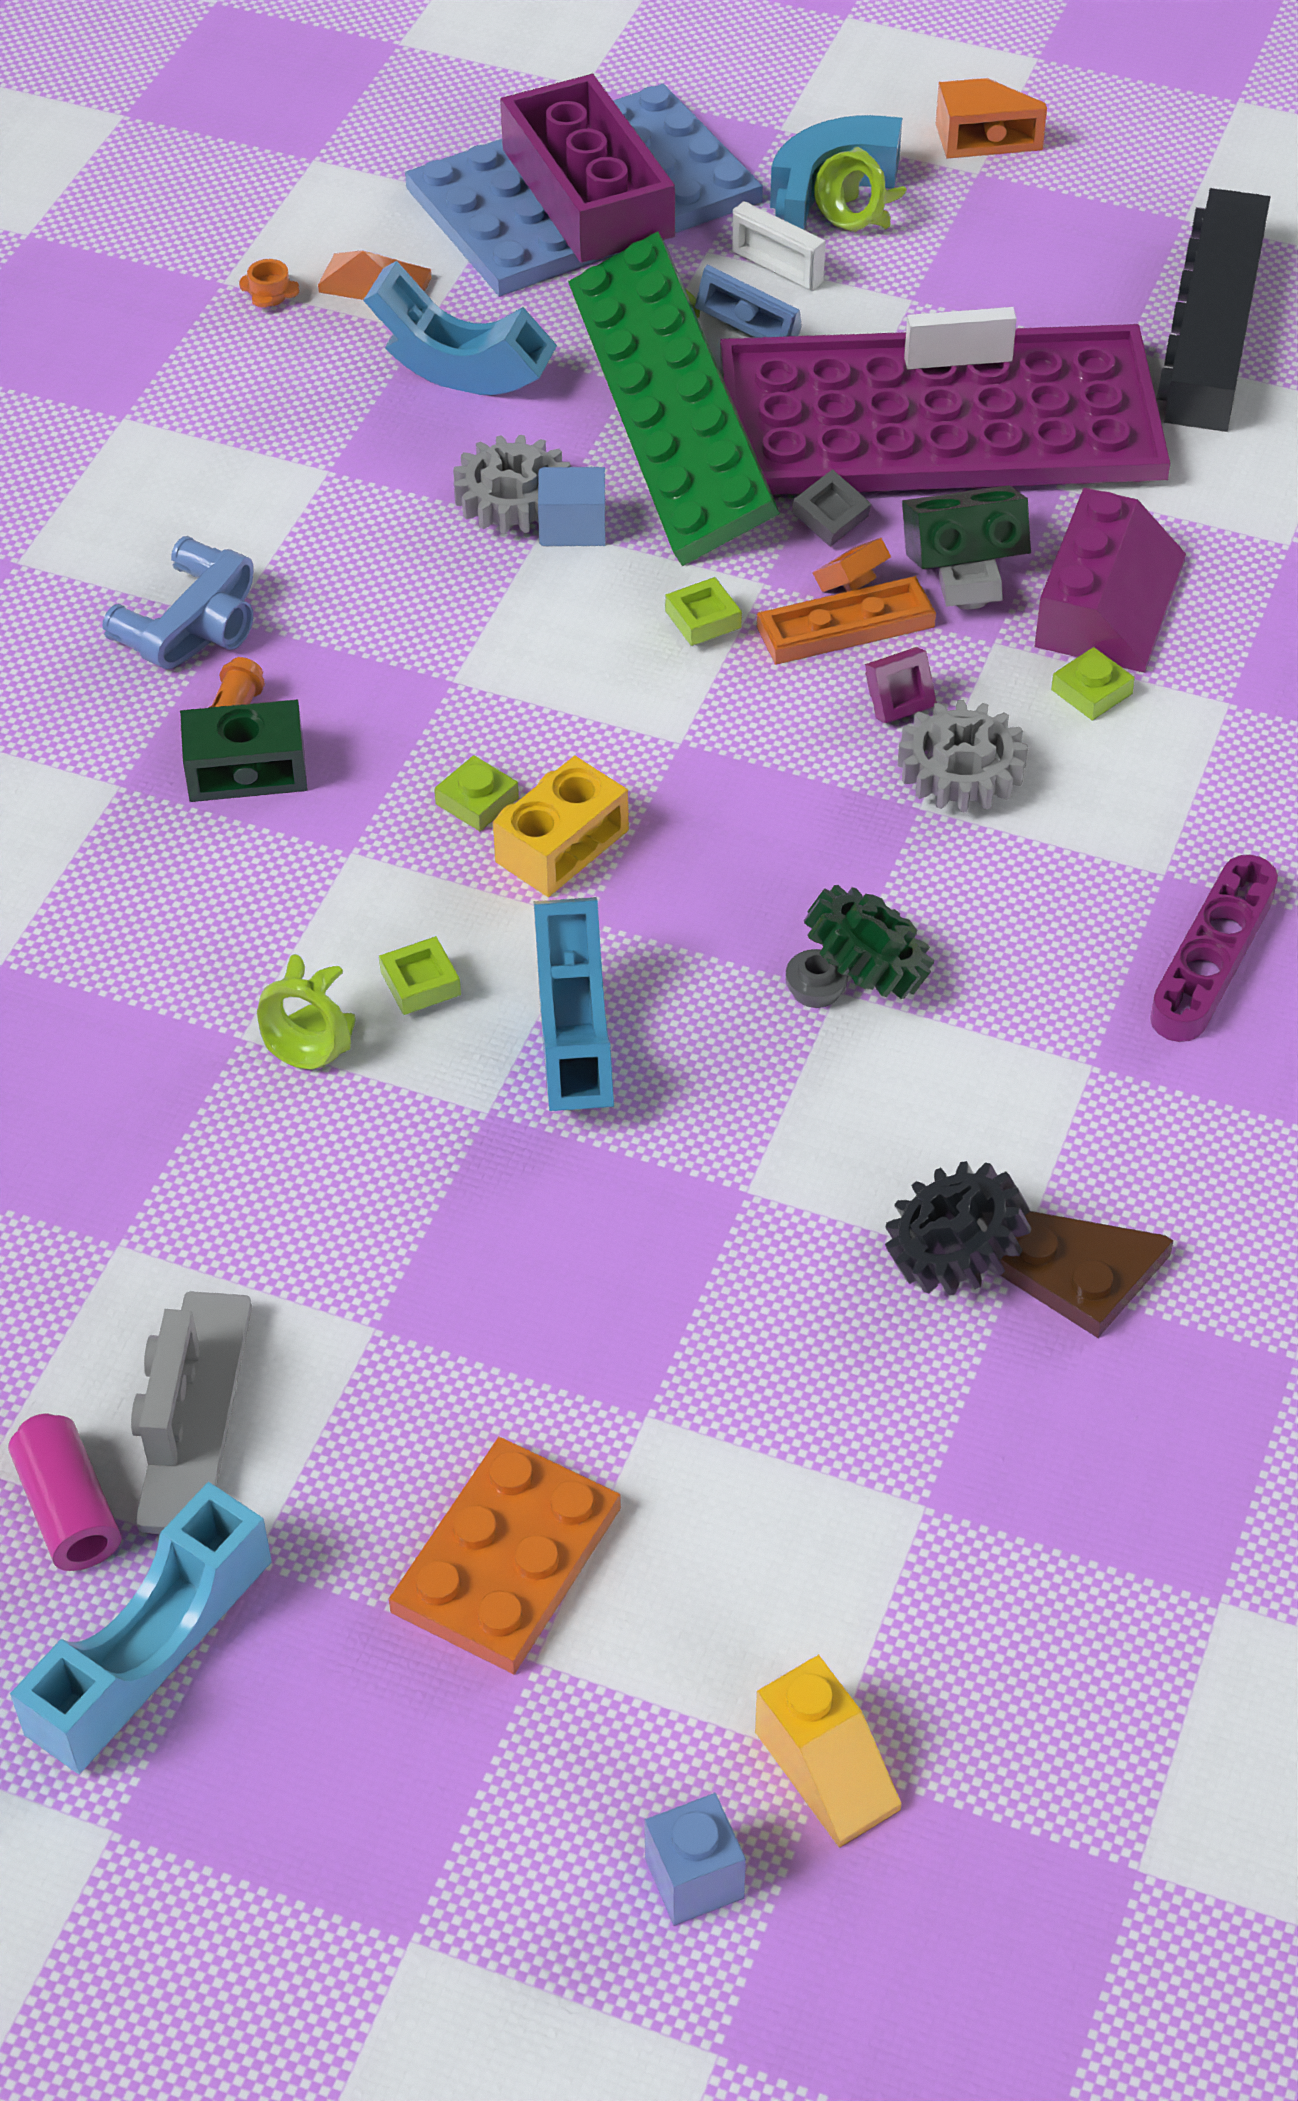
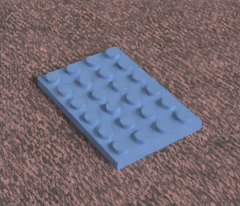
[405,83,763,297]

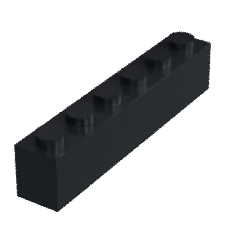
[1157,188,1271,432]

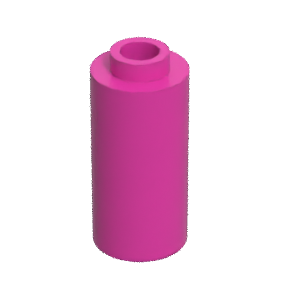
[8,1413,121,1571]

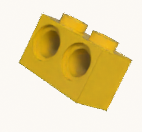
[493,755,629,898]

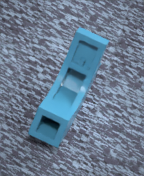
[770,115,902,231]
[363,261,557,395]
[533,897,614,1111]

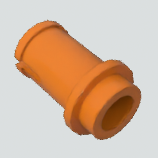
[209,657,265,708]

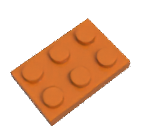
[389,1436,621,1675]

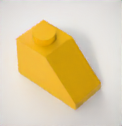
[755,1654,902,1848]

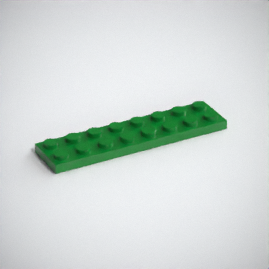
[568,231,780,566]

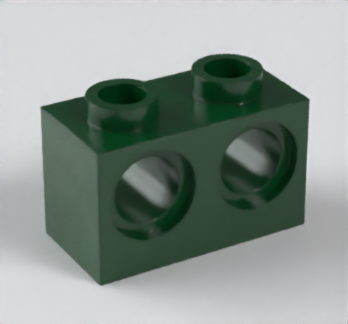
[902,485,1031,569]

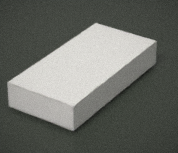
[732,201,826,291]
[904,307,1017,369]

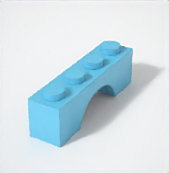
[10,1481,272,1775]

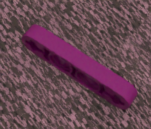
[1150,854,1278,1042]

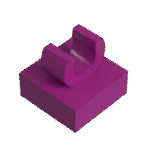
[865,647,937,723]

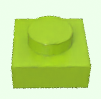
[665,577,742,646]
[1051,647,1135,721]
[434,755,519,832]
[379,936,461,1015]

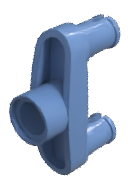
[102,536,254,669]

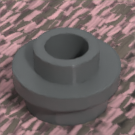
[785,949,848,1008]

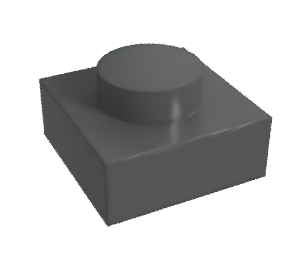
[791,469,872,547]

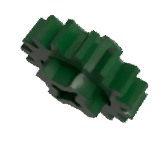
[804,885,934,999]

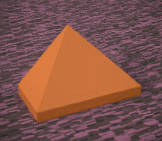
[318,250,432,300]

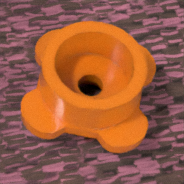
[239,259,300,308]

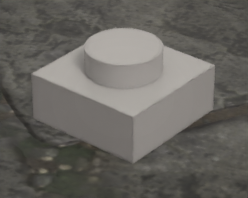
[939,559,1002,609]

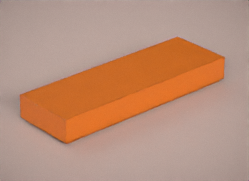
[756,576,936,665]

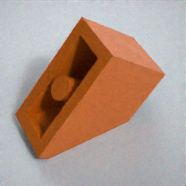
[935,78,1047,159]

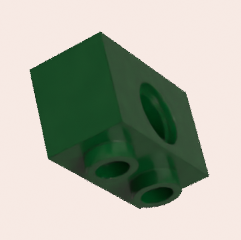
[180,699,308,802]

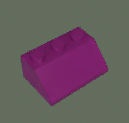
[1034,487,1186,673]

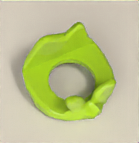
[814,147,907,232]
[257,954,356,1070]

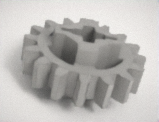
[453,435,571,534]
[897,700,1028,812]

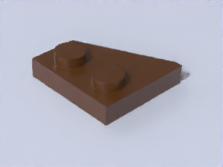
[1000,1211,1174,1338]

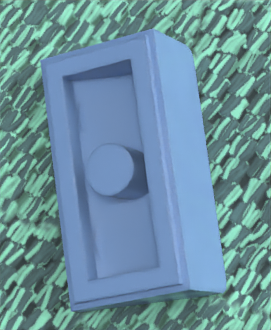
[695,264,802,338]

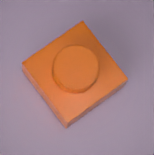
[812,537,891,592]

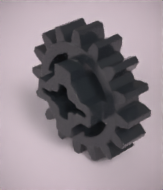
[885,1161,1031,1295]

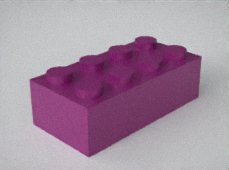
[500,73,675,263]

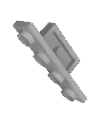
[131,1291,252,1534]

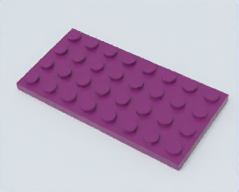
[720,324,1170,495]

